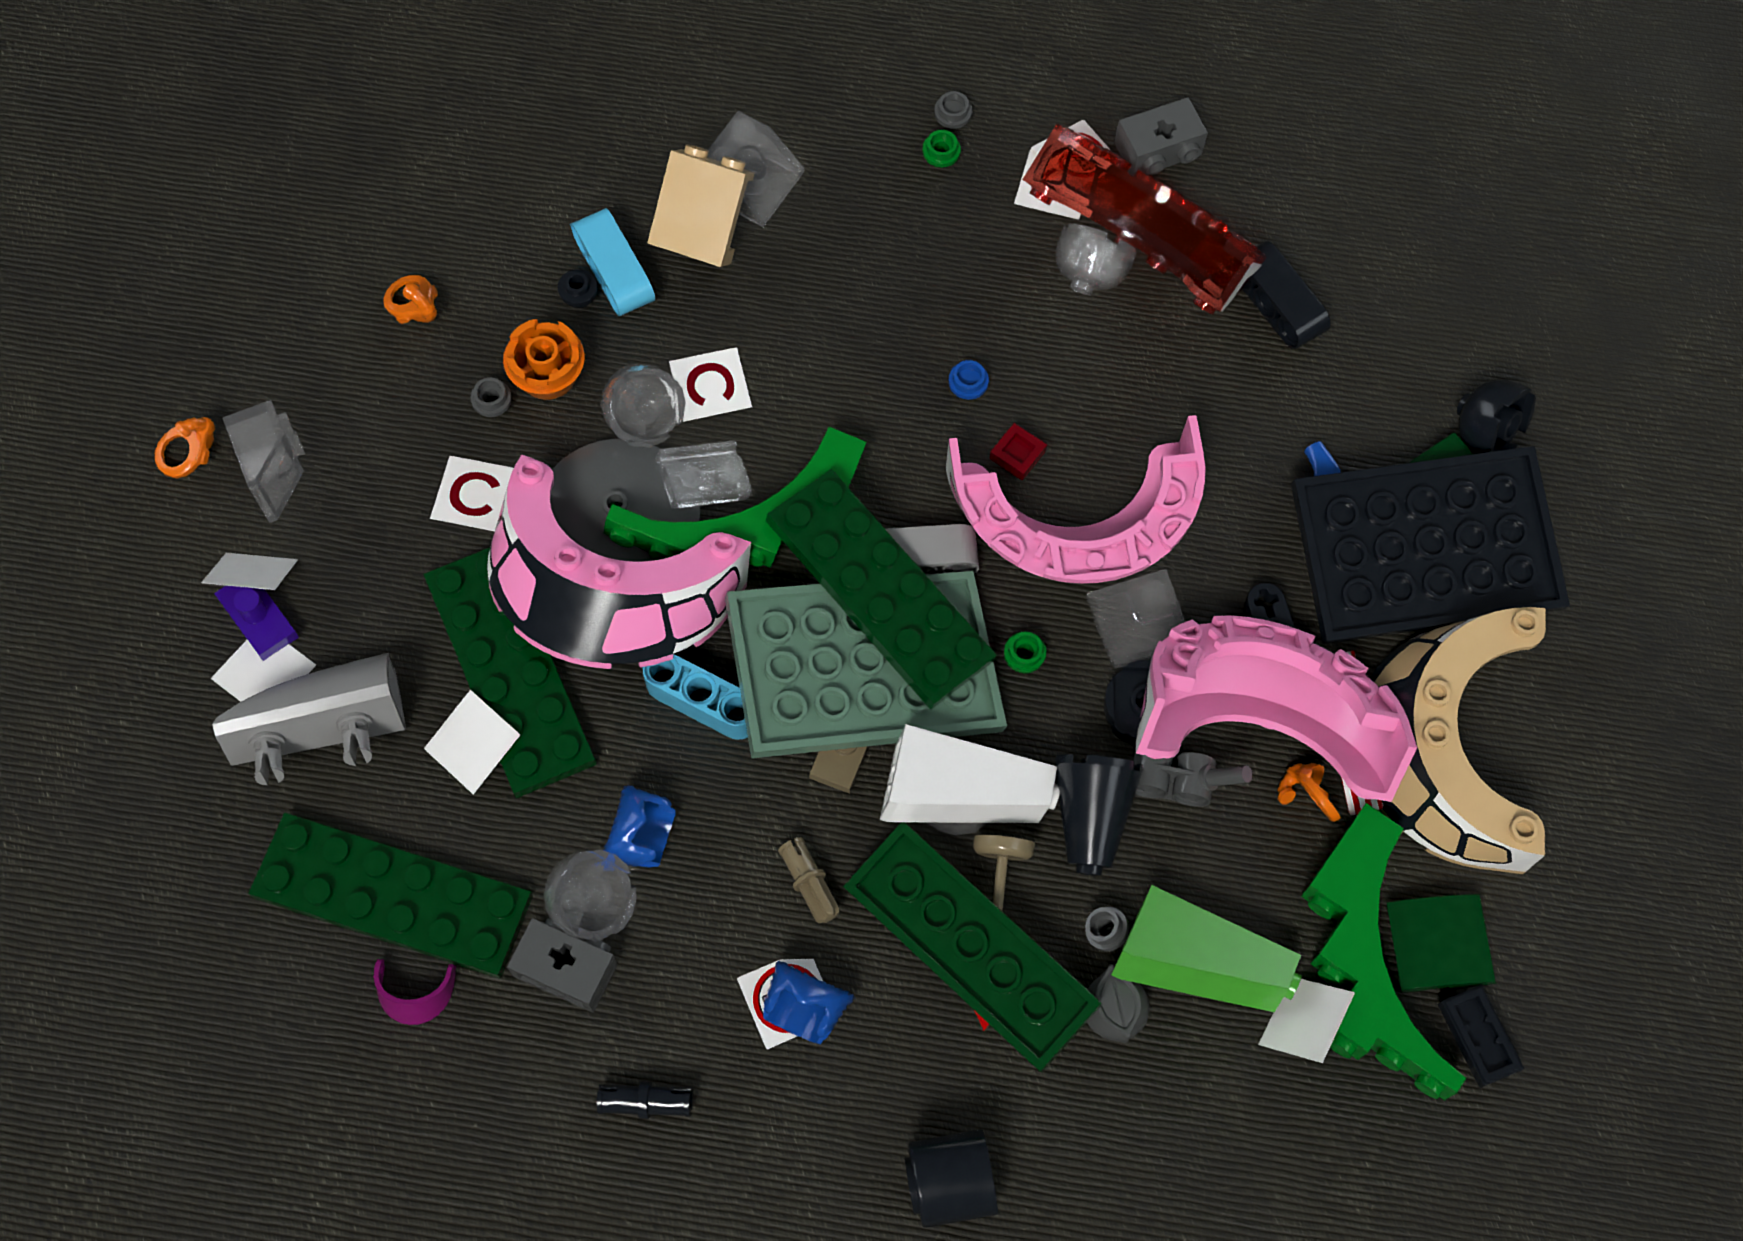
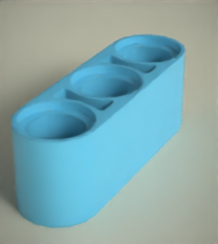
[570,208,655,316]
[642,654,748,740]

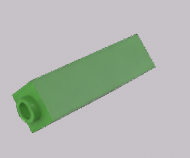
[1111,885,1302,1012]

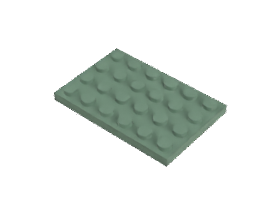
[725,571,1007,759]

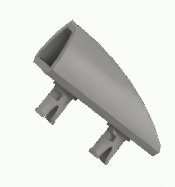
[212,653,406,785]

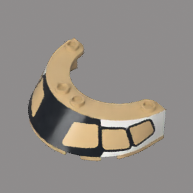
[1370,607,1546,874]

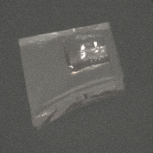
[1086,569,1185,669]

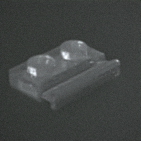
[655,441,752,509]

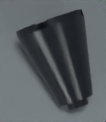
[1055,754,1143,876]

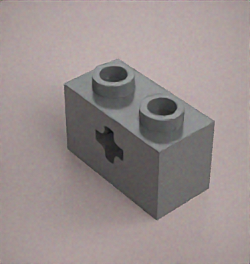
[1114,97,1208,177]
[507,918,618,1013]

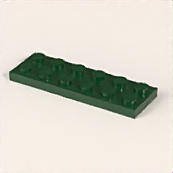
[766,469,997,710]
[423,548,597,799]
[248,812,533,979]
[843,822,1103,1072]

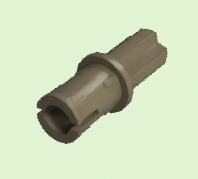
[778,837,839,923]

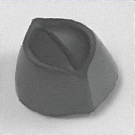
[1087,965,1150,1043]

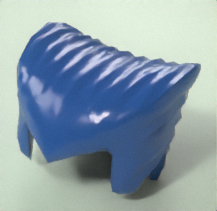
[599,785,676,868]
[763,961,855,1044]

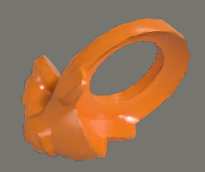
[384,275,438,324]
[155,417,215,479]
[1277,763,1341,822]

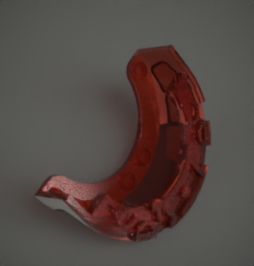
[1022,123,1267,315]

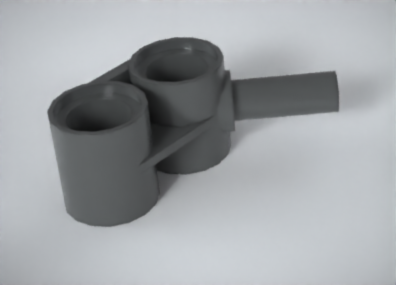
[1133,748,1252,807]

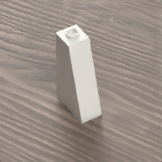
[880,724,1060,823]

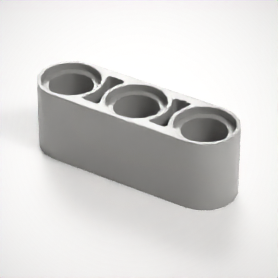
[885,524,979,575]

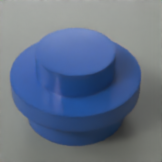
[948,360,989,400]

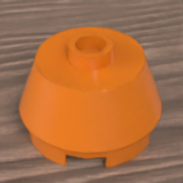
[503,319,585,400]

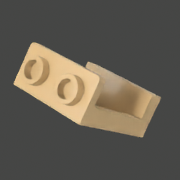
[647,144,755,267]

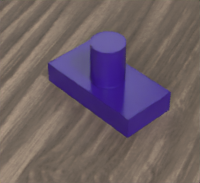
[214,585,299,661]

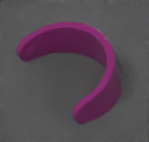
[373,959,456,1025]

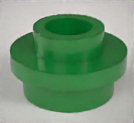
[922,130,961,168]
[1004,632,1046,673]

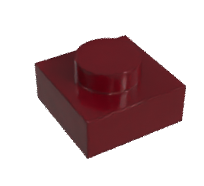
[989,423,1047,481]

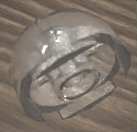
[1055,224,1137,296]
[600,363,686,447]
[543,850,637,941]

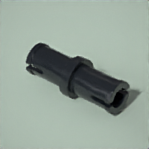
[597,1081,693,1119]

